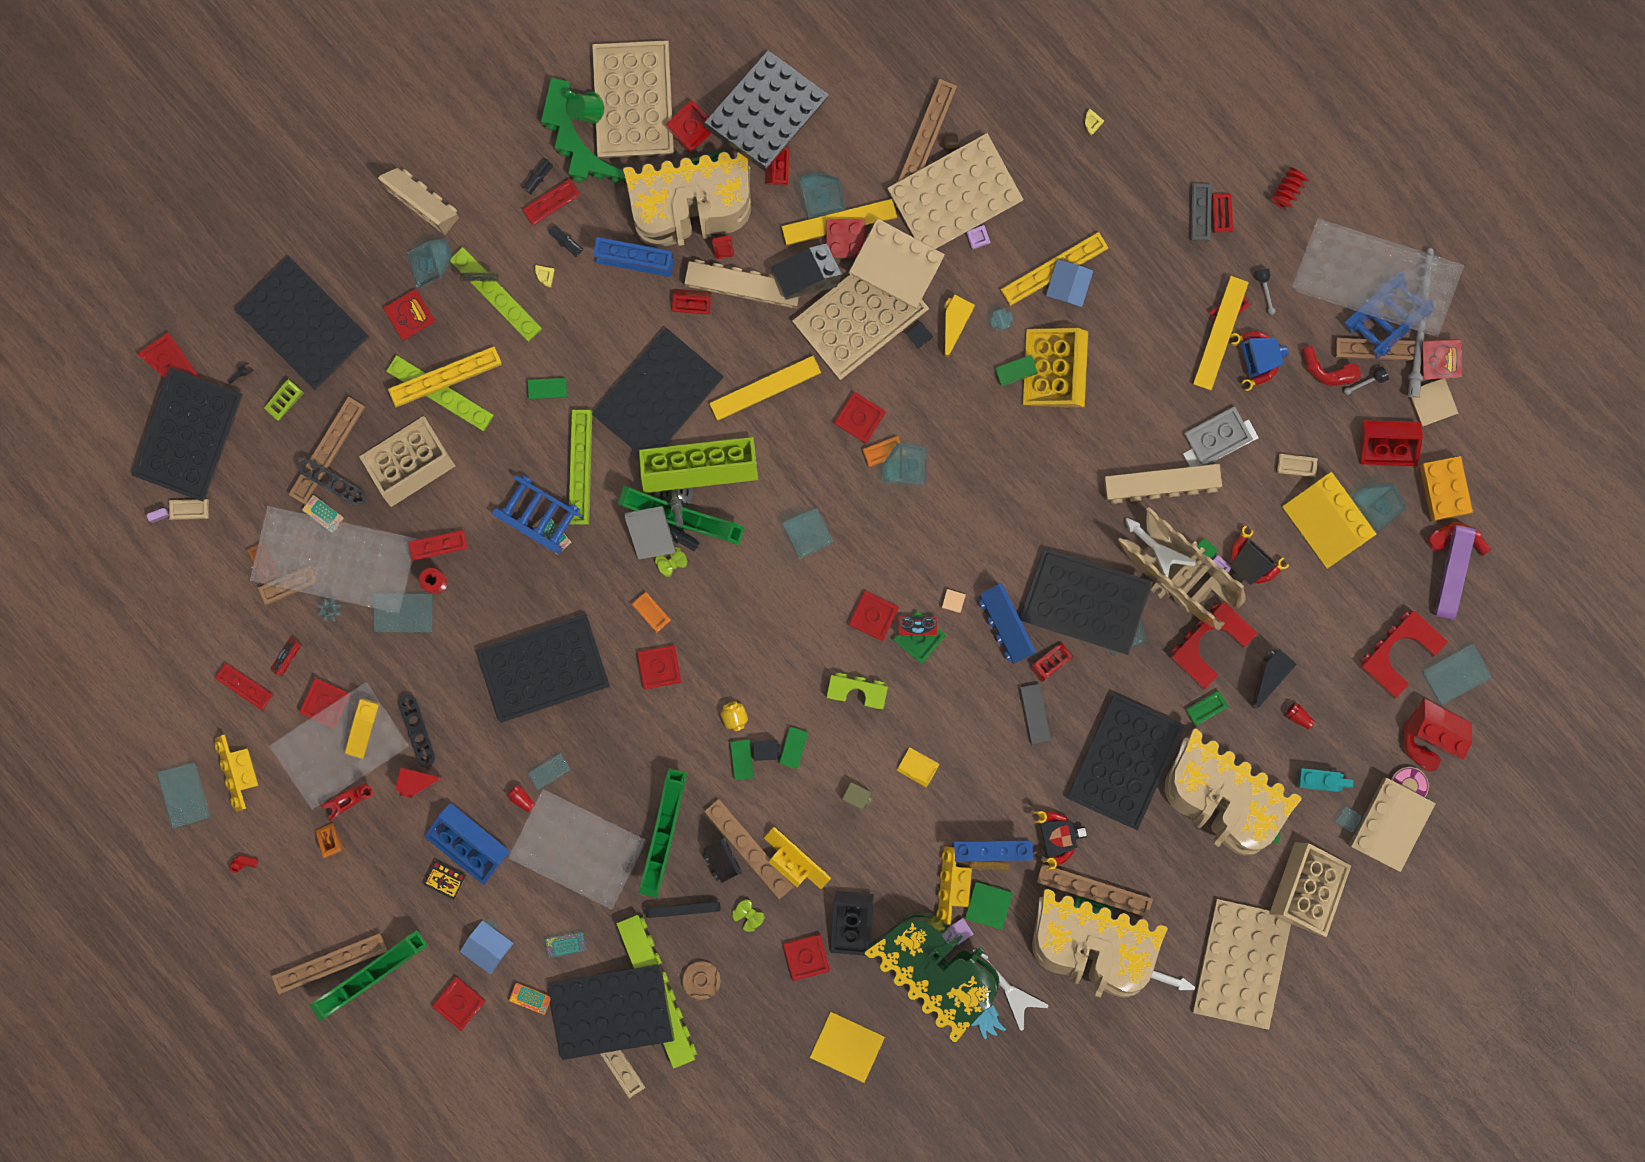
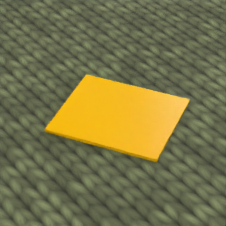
[810,1012,885,1083]

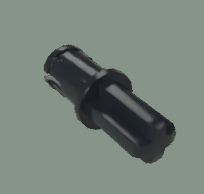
[522,159,553,195]
[549,225,584,257]
[668,524,699,551]

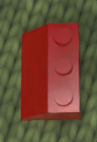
[1360,420,1423,466]
[1407,698,1472,760]

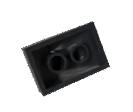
[771,244,842,300]
[1251,649,1297,709]
[703,838,742,883]
[830,891,874,956]

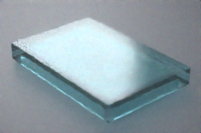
[374,594,433,633]
[1422,644,1492,705]
[157,762,211,829]

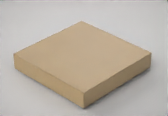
[1410,378,1458,427]

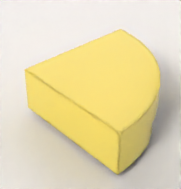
[1085,109,1104,136]
[535,265,555,288]

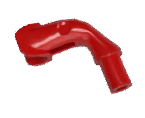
[1302,346,1361,386]
[1426,522,1492,556]
[1403,708,1441,772]
[320,784,373,821]

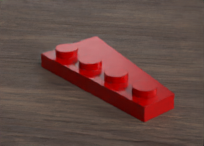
[137,333,200,379]

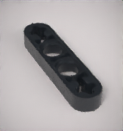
[298,459,366,506]
[399,695,436,767]
[645,902,721,918]

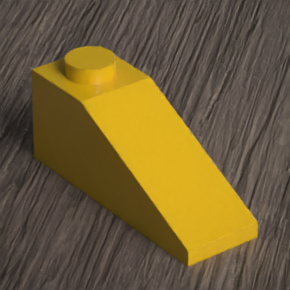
[944,295,975,358]
[345,698,380,759]

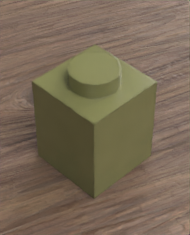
[842,782,873,810]

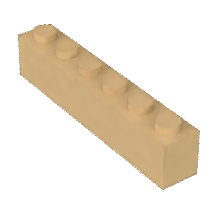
[684,260,800,309]
[1104,464,1222,504]

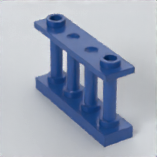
[593,237,674,277]
[1345,272,1434,359]
[492,475,583,555]
[953,841,1033,861]

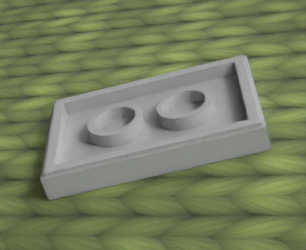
[1184,406,1253,466]
[625,506,676,559]

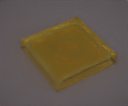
[969,861,1010,871]

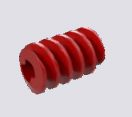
[1270,167,1309,210]
[419,568,447,594]

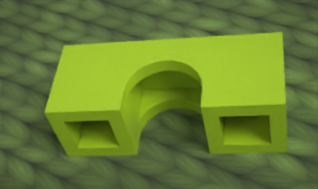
[827,673,888,710]

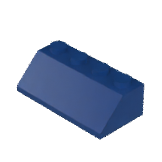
[978,583,1036,664]
[425,803,510,885]

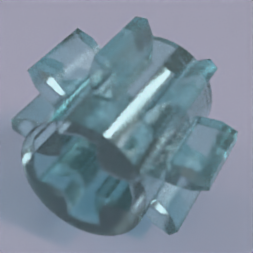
[990,309,1014,331]
[318,599,342,622]

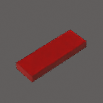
[522,178,580,226]
[407,530,468,561]
[215,663,273,711]

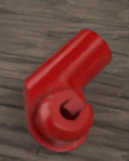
[229,855,258,873]

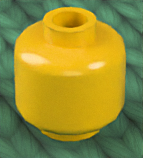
[720,701,748,731]

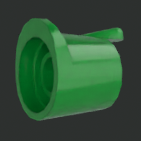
[564,90,604,125]

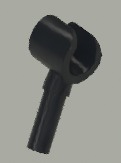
[228,363,253,384]

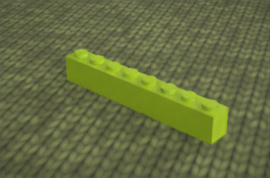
[616,915,697,1069]

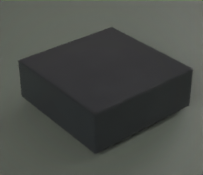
[907,322,933,349]

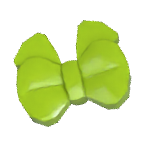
[655,547,688,577]
[733,899,765,932]

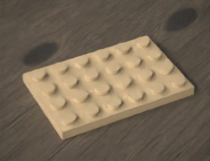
[593,41,674,158]
[887,133,1024,249]
[792,274,929,381]
[1192,899,1291,1030]

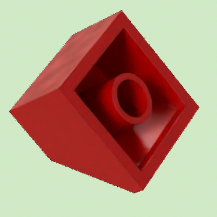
[395,768,443,798]

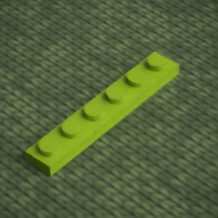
[449,247,542,342]
[386,355,494,432]
[569,410,592,525]

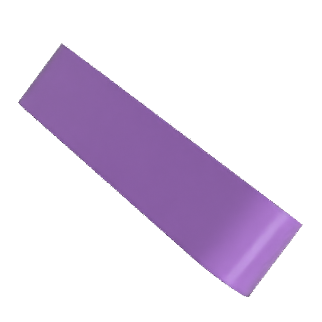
[1435,525,1475,620]

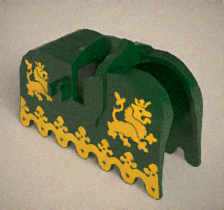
[864,912,1000,1043]

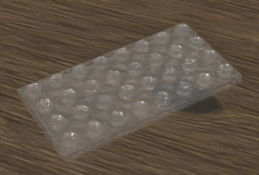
[1292,219,1464,337]
[250,506,418,614]

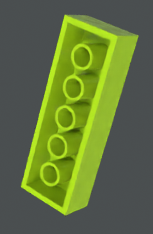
[639,437,758,493]

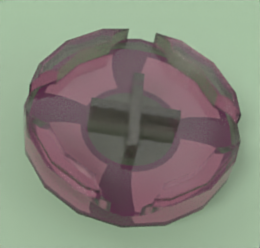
[460,272,498,282]

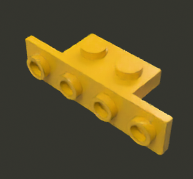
[215,735,258,812]
[764,827,831,889]
[937,846,972,925]

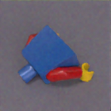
[1230,331,1289,391]

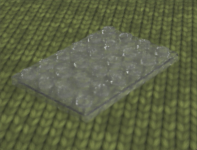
[269,682,409,810]
[508,789,647,910]

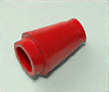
[1285,703,1315,730]
[507,785,536,813]

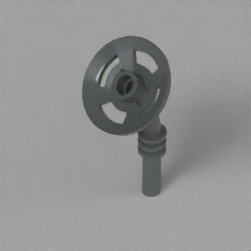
[655,487,693,526]

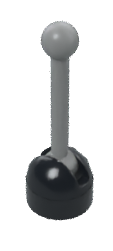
[1254,268,1275,315]
[1344,366,1389,395]

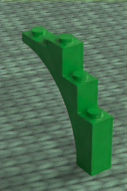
[541,78,626,184]
[618,486,745,546]
[638,769,687,898]
[309,931,428,1021]

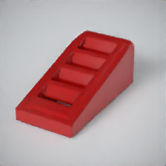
[712,235,734,260]
[1030,642,1073,682]

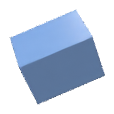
[1046,259,1093,307]
[460,921,514,975]

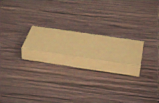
[601,1050,646,1098]

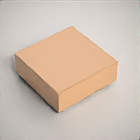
[942,589,966,613]

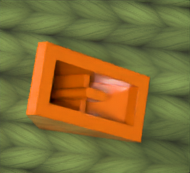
[316,823,345,858]

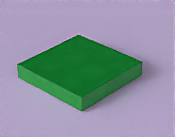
[893,611,946,664]
[965,882,1013,930]

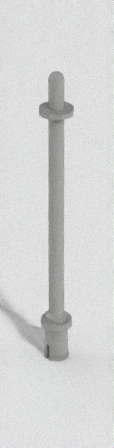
[1407,248,1437,398]

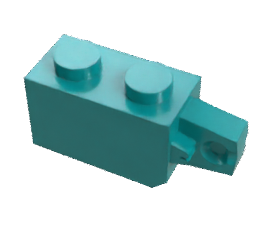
[1297,768,1354,792]

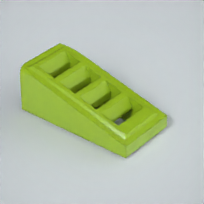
[264,379,304,421]

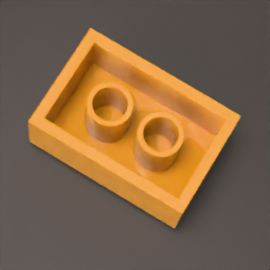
[1419,456,1473,522]

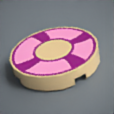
[1391,767,1429,797]

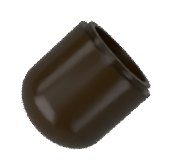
[941,134,959,150]

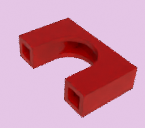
[1170,602,1258,690]
[1359,610,1448,699]

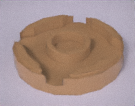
[682,961,721,1000]

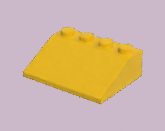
[1023,328,1088,407]
[1282,472,1376,569]

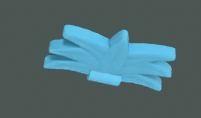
[972,1005,1006,1039]

